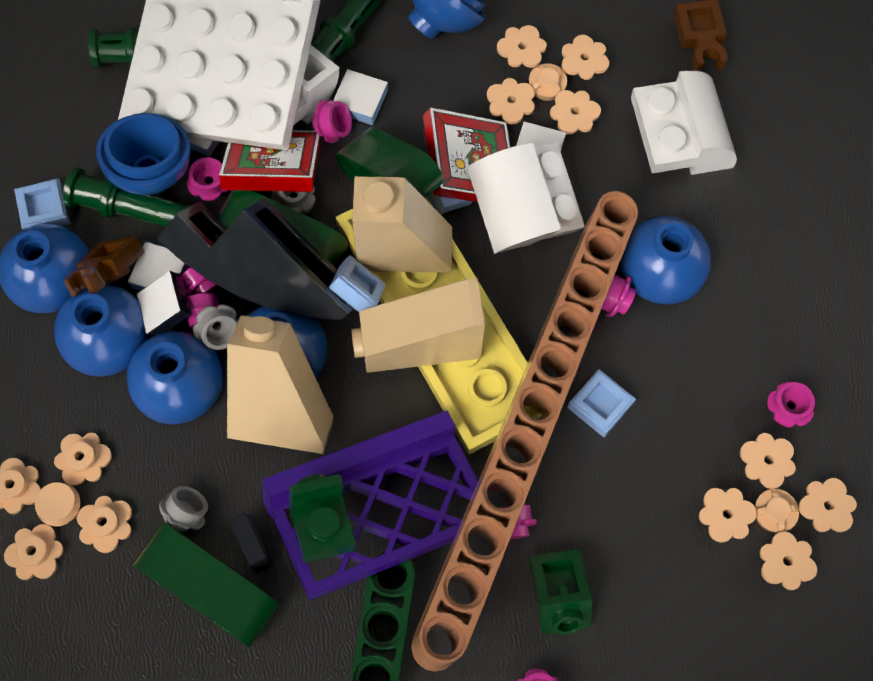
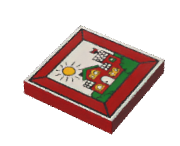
[423,108,510,202]
[219,130,321,192]

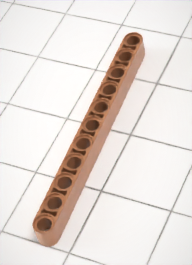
[411,191,638,672]

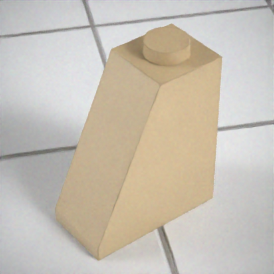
[352,176,452,273]
[351,278,485,373]
[227,315,333,454]

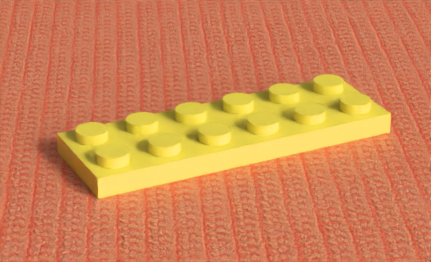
[336,196,542,455]

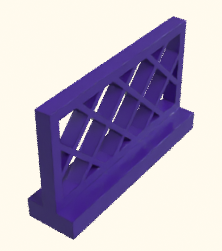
[262,410,478,601]

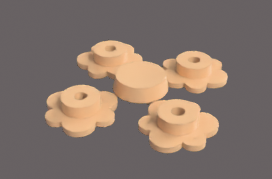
[487,25,609,134]
[0,433,132,580]
[699,433,857,590]

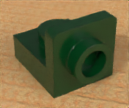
[288,474,356,564]
[530,549,592,635]

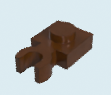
[673,0,727,72]
[63,236,144,297]

